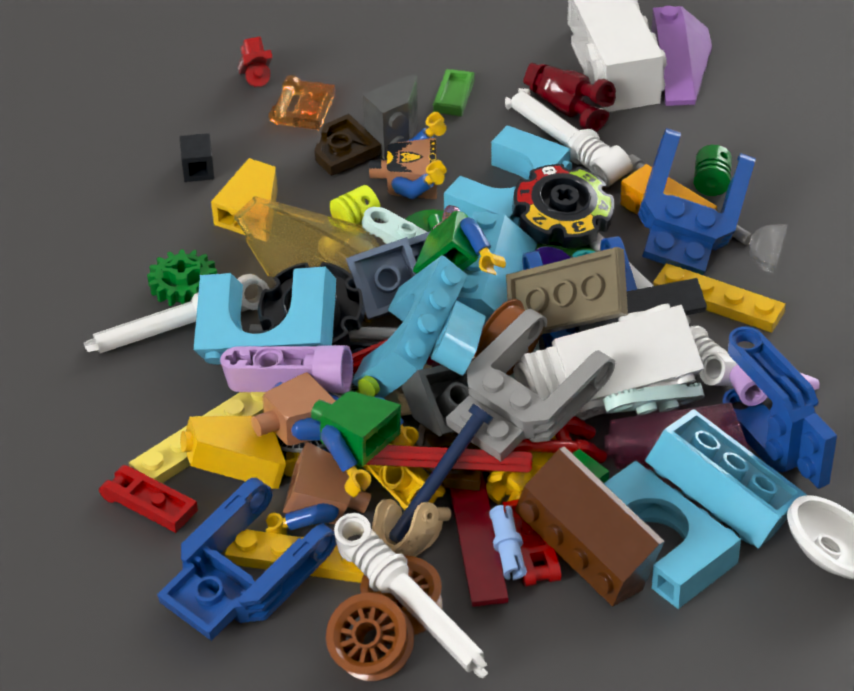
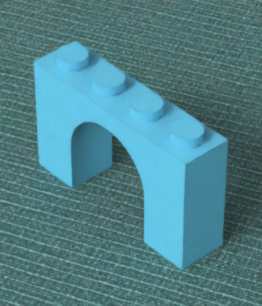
[444,125,572,226]
[351,255,468,398]
[194,267,336,365]
[604,461,741,609]

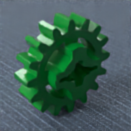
[147,249,217,307]

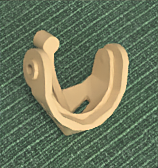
[372,499,451,557]

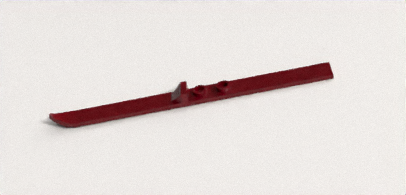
[426,357,508,607]

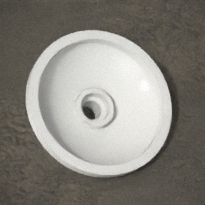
[787,495,854,580]

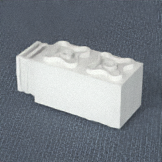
[568,0,667,112]
[513,304,704,420]

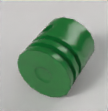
[693,144,732,196]

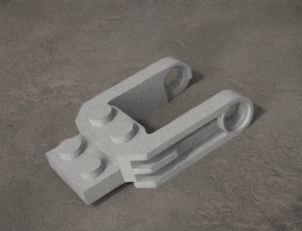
[446,309,615,461]

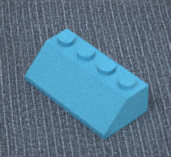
[456,212,537,327]
[645,409,807,549]

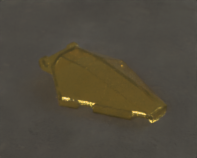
[234,196,380,323]

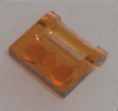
[268,75,335,130]

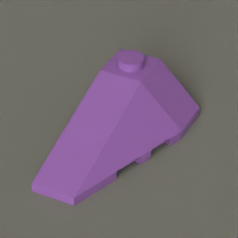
[651,6,712,106]

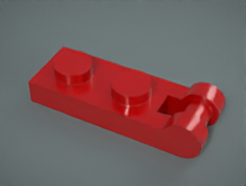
[99,465,198,533]
[502,499,561,587]

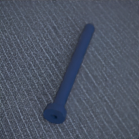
[389,404,493,544]

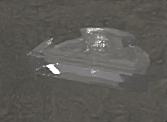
[749,224,787,273]

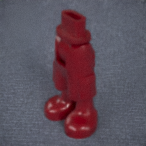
[523,62,616,132]

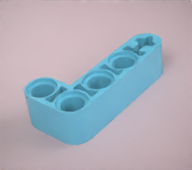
[429,300,486,375]

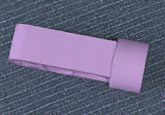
[220,345,353,393]

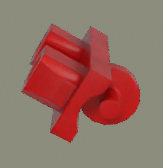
[238,36,273,87]

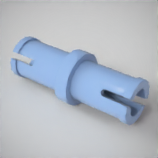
[489,505,527,580]

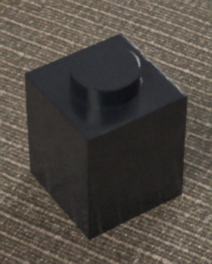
[180,133,214,182]

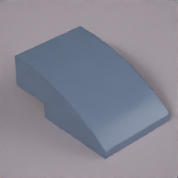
[346,231,431,320]

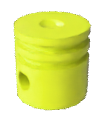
[330,185,381,234]

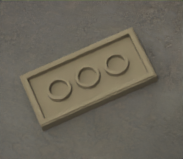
[506,247,628,335]

